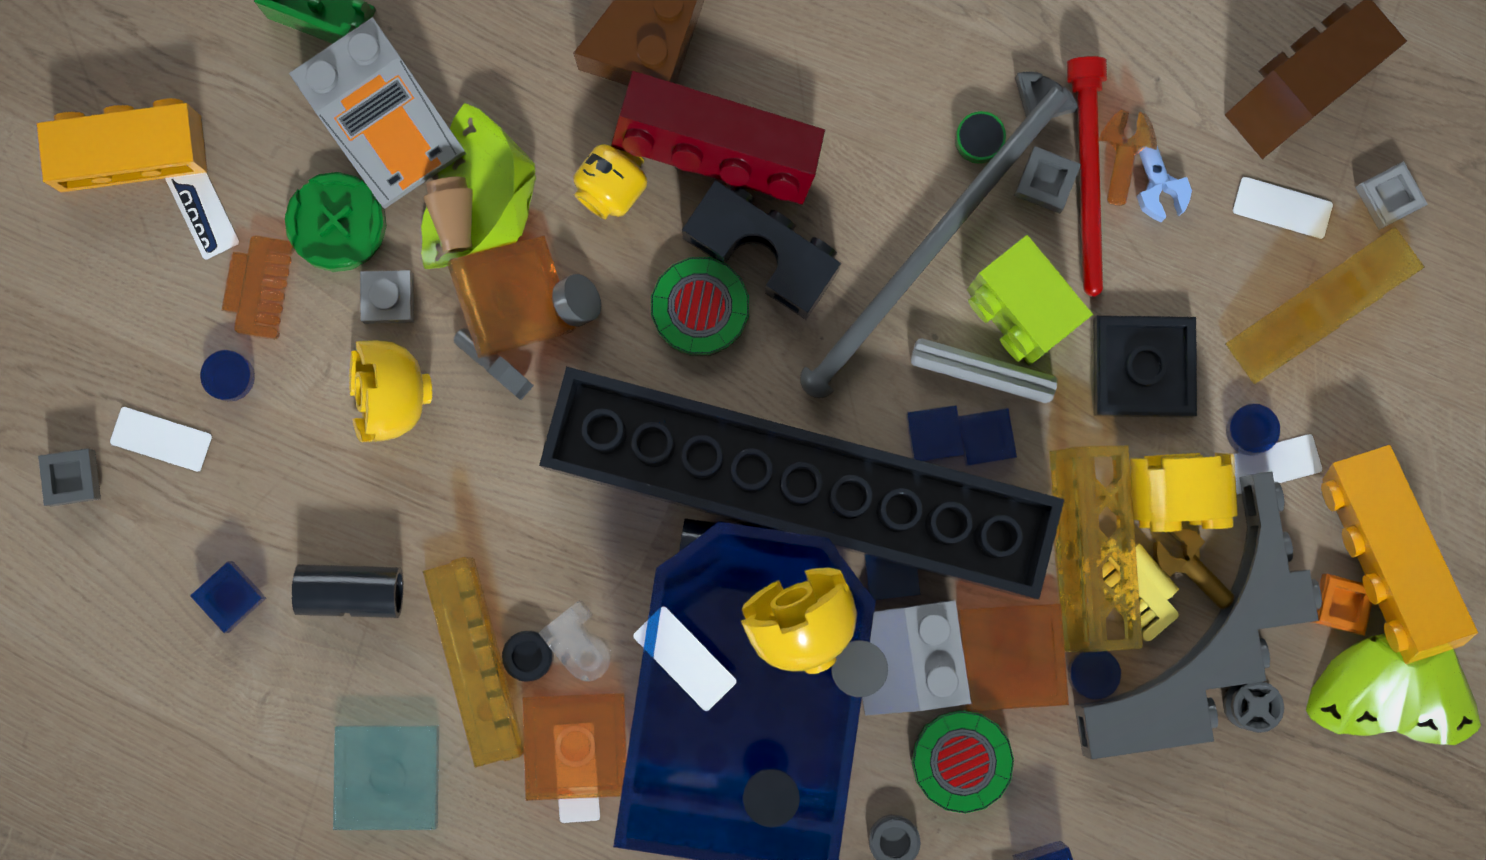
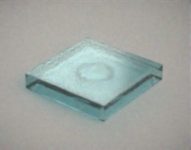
[333,725,439,830]

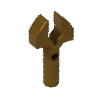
[1153,528,1235,609]

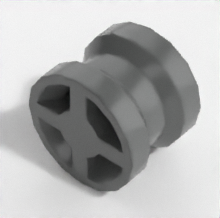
[1223,682,1285,733]

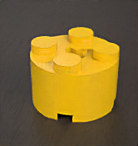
[1130,453,1238,532]

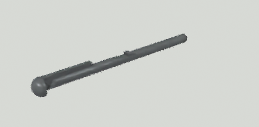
[800,87,1067,398]

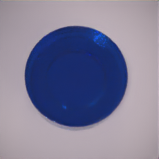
[200,350,255,402]
[1226,404,1280,456]
[1068,648,1121,699]

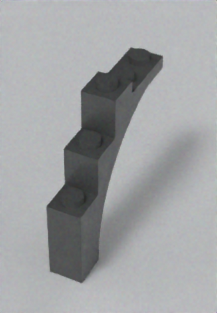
[1074,471,1322,759]

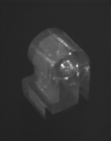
[539,599,612,681]

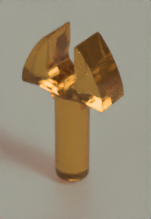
[1099,109,1157,206]

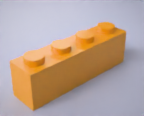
[1321,445,1478,664]

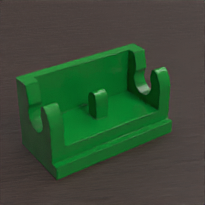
[254,0,376,44]

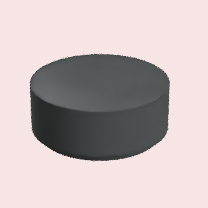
[552,274,601,327]
[831,640,888,697]
[868,815,921,860]

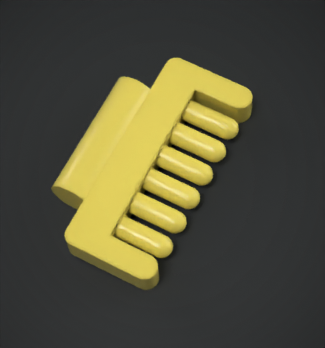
[1082,540,1179,641]

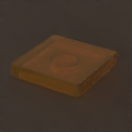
[447,236,576,359]
[958,603,1069,711]
[522,693,629,801]

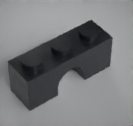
[682,180,841,320]

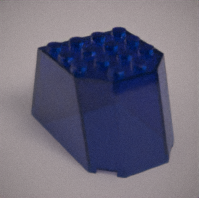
[613,522,876,860]

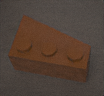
[573,0,704,86]
[1225,0,1407,159]

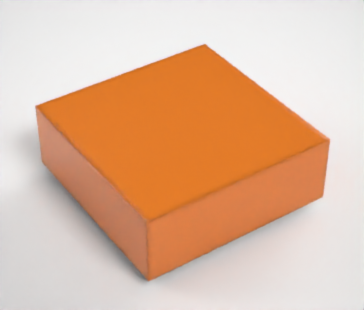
[1311,574,1372,636]

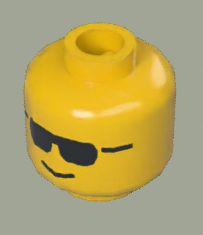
[573,144,647,219]

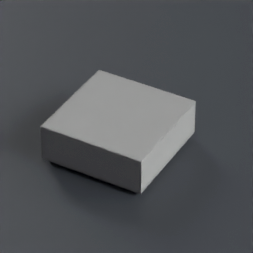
[1355,161,1428,230]

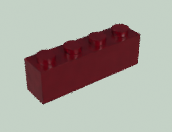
[611,71,825,205]

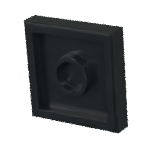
[1093,315,1197,418]

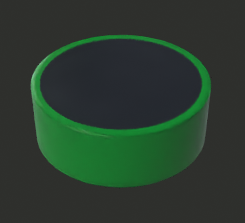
[955,111,1006,164]

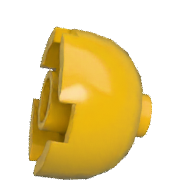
[349,340,432,443]
[741,567,857,674]

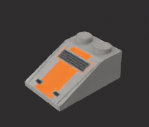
[289,17,466,209]

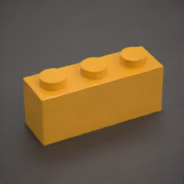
[37,98,207,192]

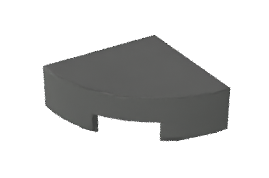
[1015,72,1078,118]

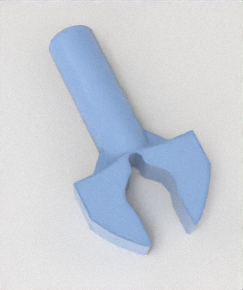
[1133,128,1192,222]

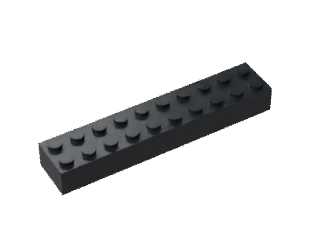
[539,366,1065,599]

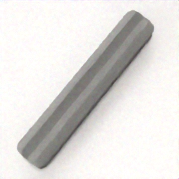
[911,338,1057,403]

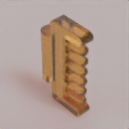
[221,235,295,340]

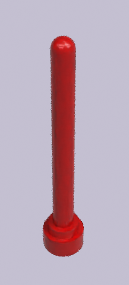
[1067,56,1107,297]

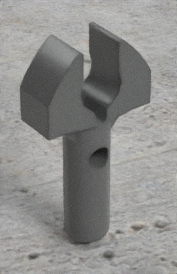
[454,328,534,400]

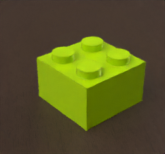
[967,235,1093,366]

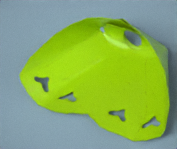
[421,103,536,269]
[1306,633,1481,745]

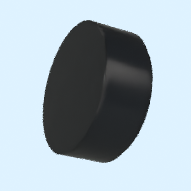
[502,630,554,682]
[743,768,800,827]

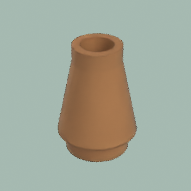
[423,177,473,253]

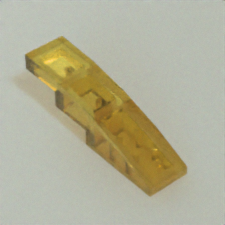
[1225,227,1425,384]

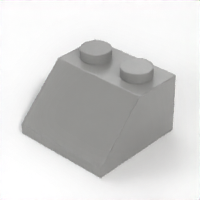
[853,600,971,715]

